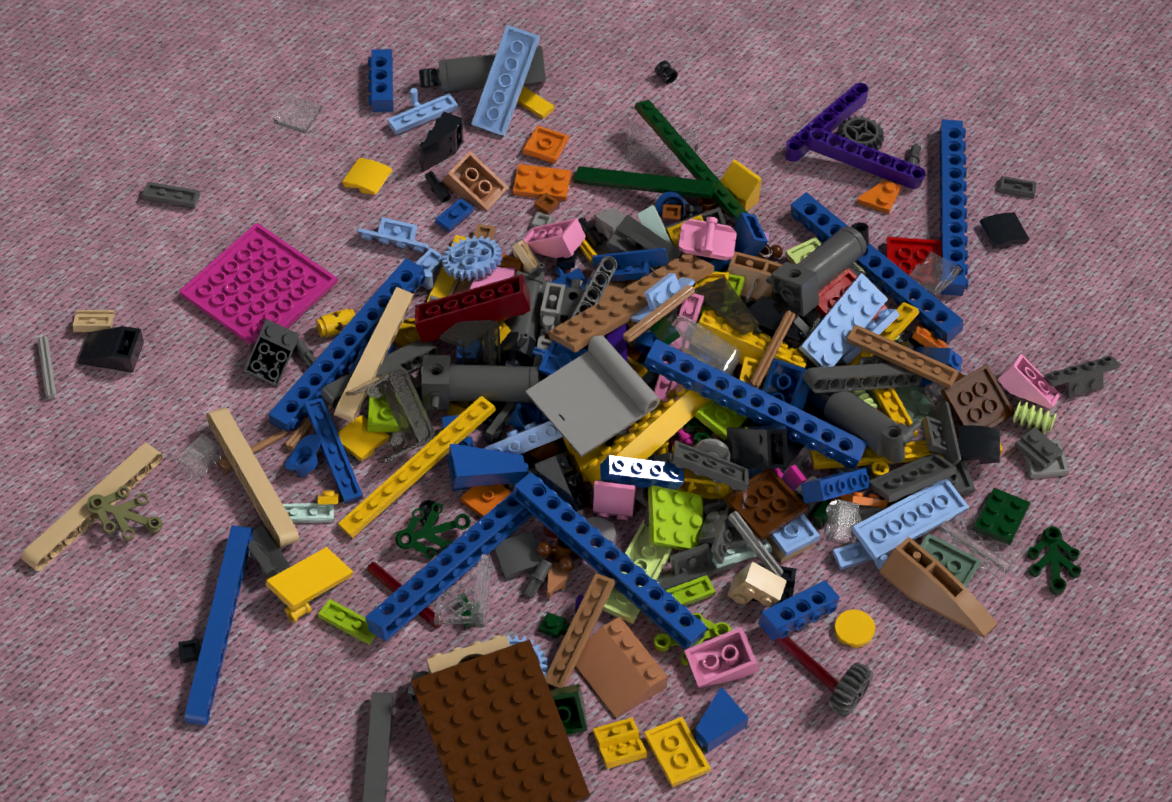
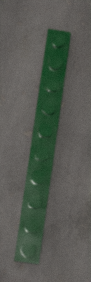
[634,99,749,225]

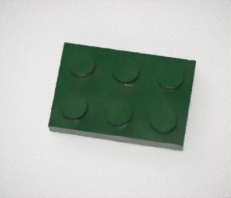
[973,488,1031,546]

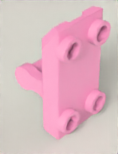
[678,217,737,260]

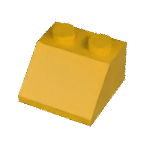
[720,159,762,211]

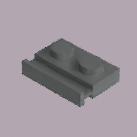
[1015,427,1063,470]

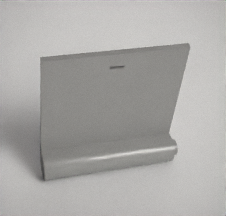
[525,335,660,457]

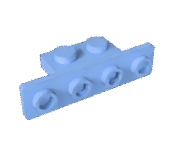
[357,217,430,253]
[631,273,695,322]
[485,421,563,455]

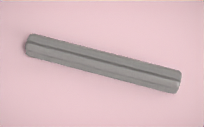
[37,336,57,400]
[728,511,783,576]

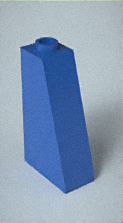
[447,444,528,488]

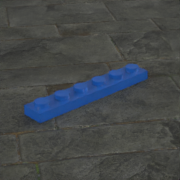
[304,397,363,504]

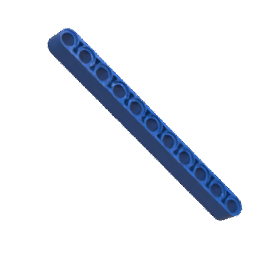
[185,525,253,726]

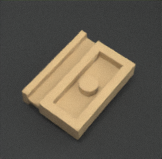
[512,239,544,274]
[72,310,115,333]

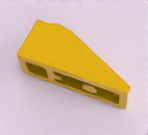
[677,468,730,499]

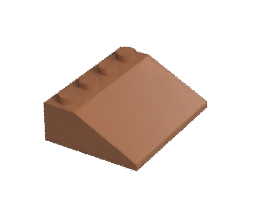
[575,616,668,719]

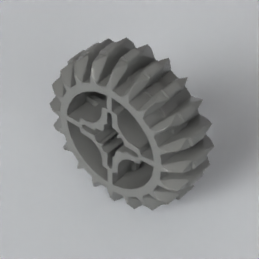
[836,115,884,150]
[829,662,873,717]

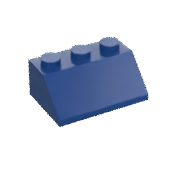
[762,358,810,425]

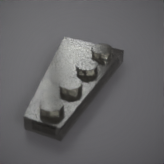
[694,276,759,335]

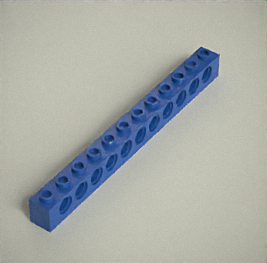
[939,119,968,296]
[791,192,963,343]
[269,258,425,433]
[643,339,867,469]
[512,473,708,650]
[365,475,540,641]

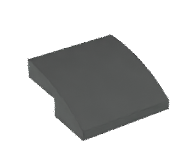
[495,532,544,580]

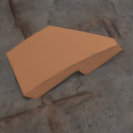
[547,562,568,597]

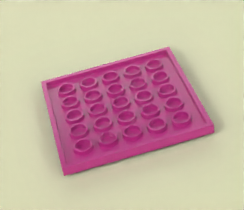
[179,222,338,345]

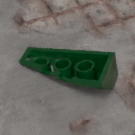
[550,684,588,735]

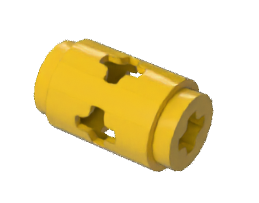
[316,308,355,338]

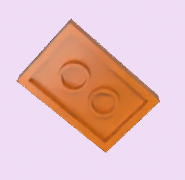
[513,164,571,201]

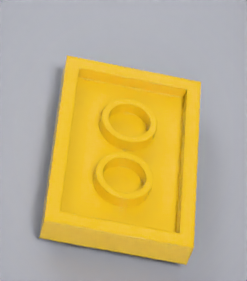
[644,717,711,788]

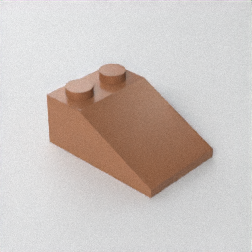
[442,151,509,211]

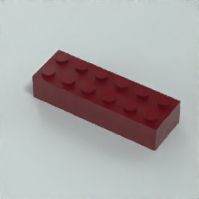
[415,274,531,343]

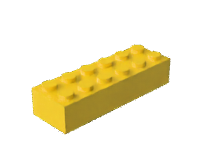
[691,310,808,375]

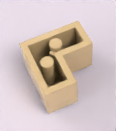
[727,562,787,607]

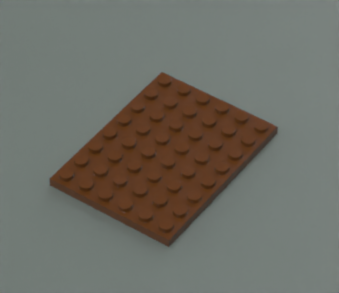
[411,639,591,802]

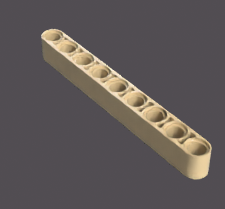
[334,287,414,423]
[206,407,299,548]
[21,443,163,571]

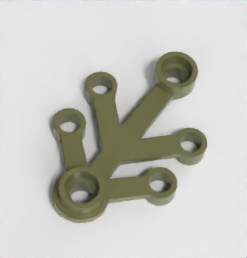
[87,486,163,541]

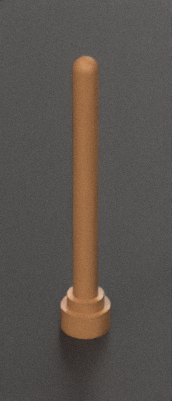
[217,425,300,474]

